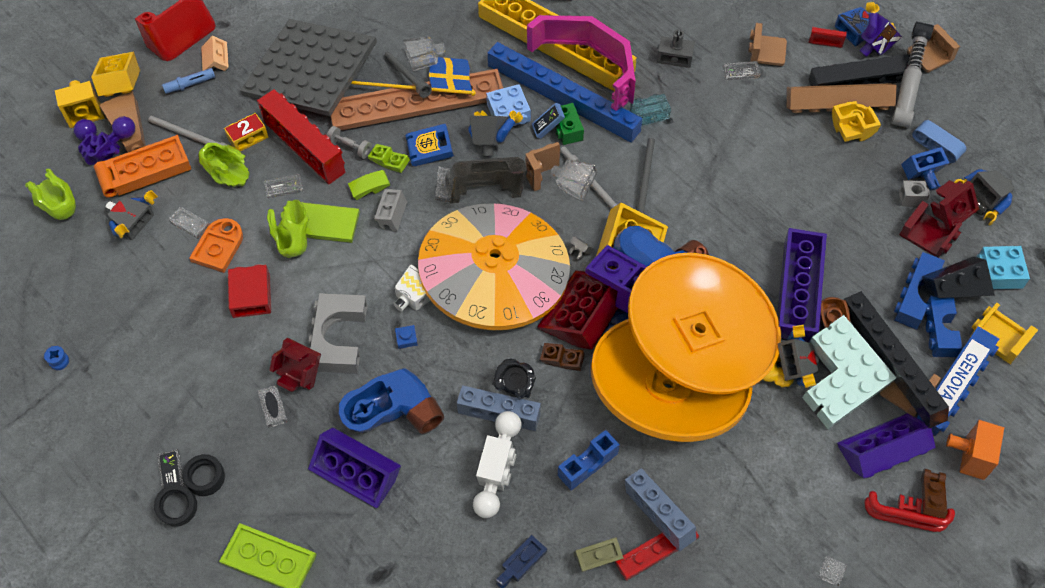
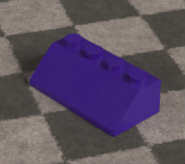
[837,413,936,478]
[308,427,401,508]

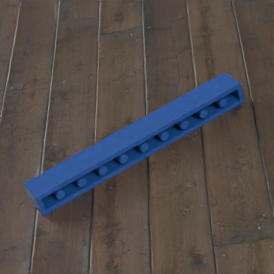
[487,42,642,143]

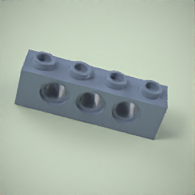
[457,385,541,431]
[625,468,696,551]

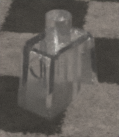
[403,37,445,71]
[551,160,598,202]

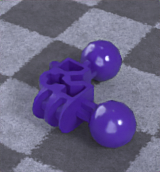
[74,116,136,165]

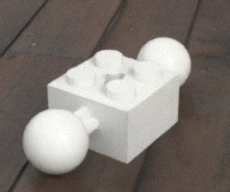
[473,411,521,518]

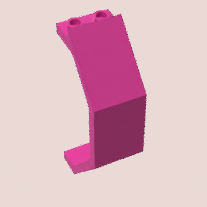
[527,15,636,111]

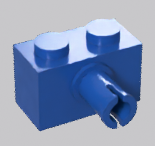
[901,147,949,191]

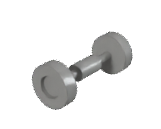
[327,126,372,159]

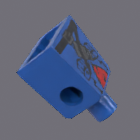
[835,7,871,47]

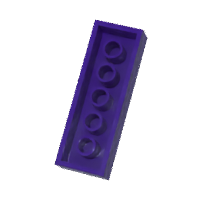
[777,228,827,343]

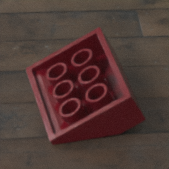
[538,270,618,349]

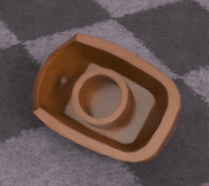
[820,297,850,329]

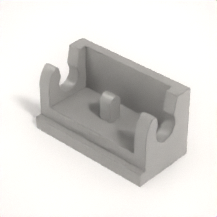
[374,189,407,232]

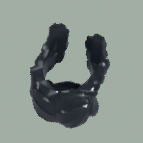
[492,358,536,399]

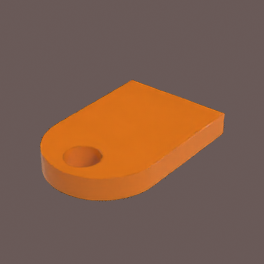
[189,218,243,273]

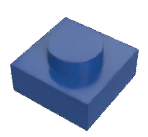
[395,325,418,349]

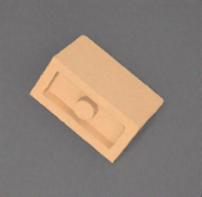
[201,36,228,71]

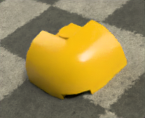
[832,101,881,142]

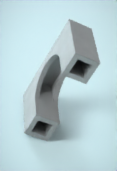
[309,293,368,373]

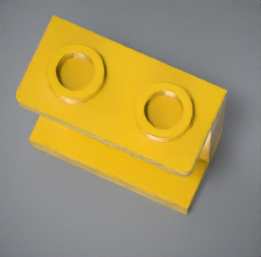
[970,303,1038,365]

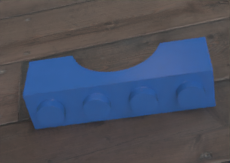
[894,252,945,330]

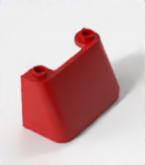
[135,0,216,61]

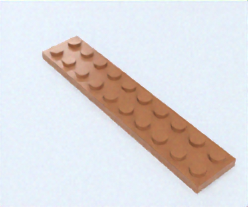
[331,69,503,130]

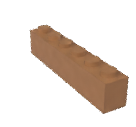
[786,83,896,113]

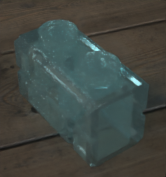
[630,94,671,125]

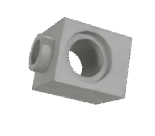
[899,181,930,207]

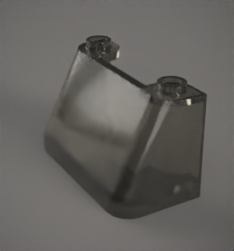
[445,157,527,204]

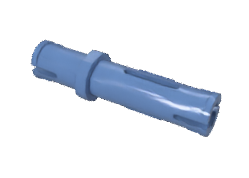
[162,68,215,94]

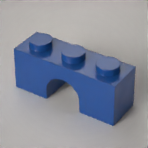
[924,296,963,358]
[558,430,620,490]

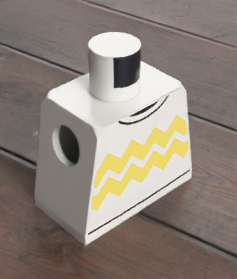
[394,265,430,312]

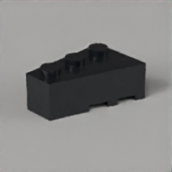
[922,256,995,298]

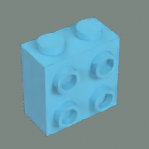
[977,246,1030,289]

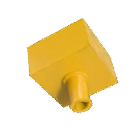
[55,80,105,128]

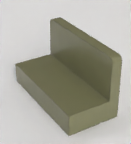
[573,537,623,572]

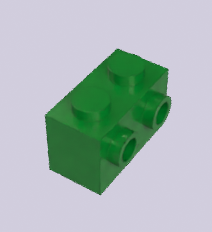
[556,103,584,145]

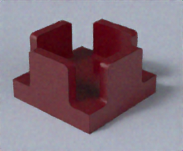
[930,180,979,231]
[269,338,321,392]

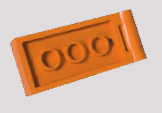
[94,135,192,198]

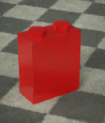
[228,264,271,318]

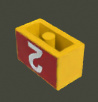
[224,113,269,151]

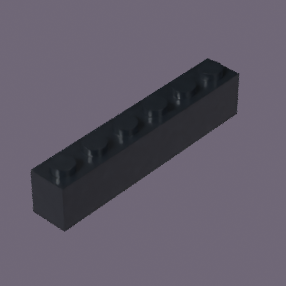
[808,54,912,86]

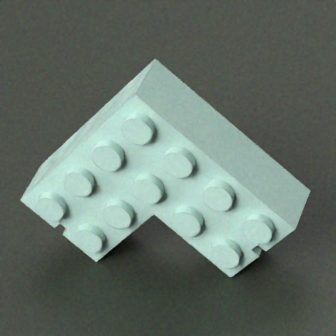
[802,315,896,429]

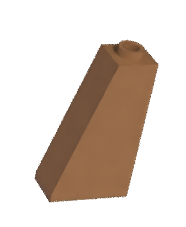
[99,91,146,153]

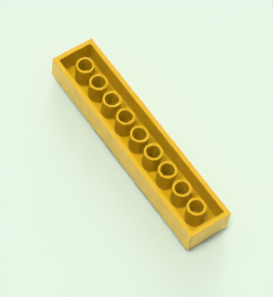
[478,0,637,91]

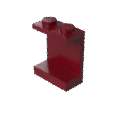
[899,201,962,258]

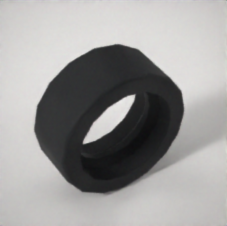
[182,454,225,496]
[154,485,197,526]

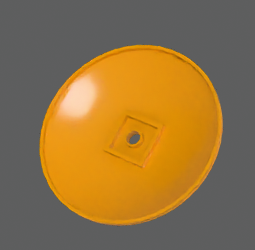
[628,253,781,394]

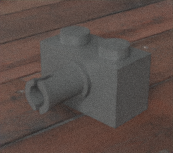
[657,29,695,68]

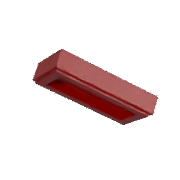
[809,27,846,48]

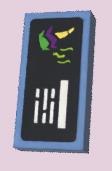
[532,103,565,139]

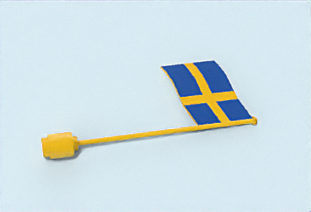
[351,56,476,96]

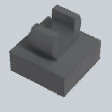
[569,236,594,260]

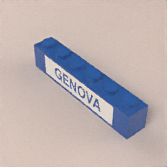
[917,326,999,436]

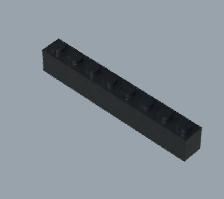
[844,291,949,429]

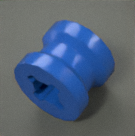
[44,346,69,370]

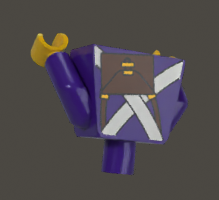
[859,2,902,57]

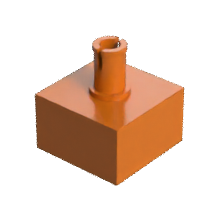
[946,420,1004,480]

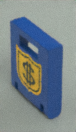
[405,123,454,166]

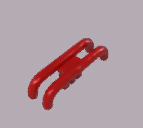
[864,491,955,532]

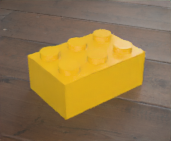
[91,52,140,97]

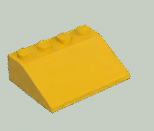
[596,203,668,270]

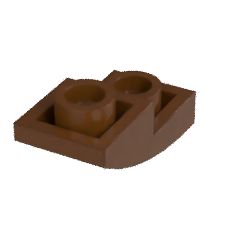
[540,343,585,371]

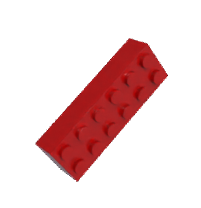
[257,89,346,185]

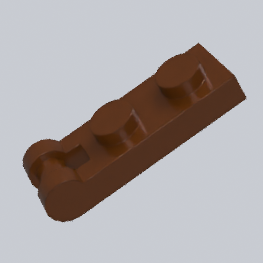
[921,468,947,519]

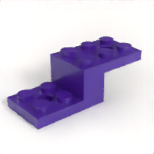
[585,245,647,313]

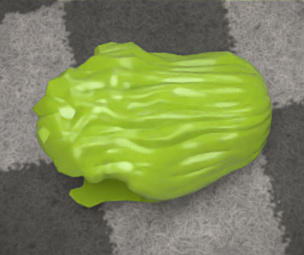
[198,143,249,187]
[25,169,76,220]
[267,199,309,258]

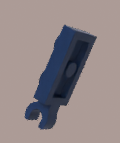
[496,535,547,588]

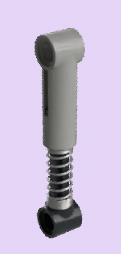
[891,21,934,128]

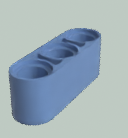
[912,120,966,163]

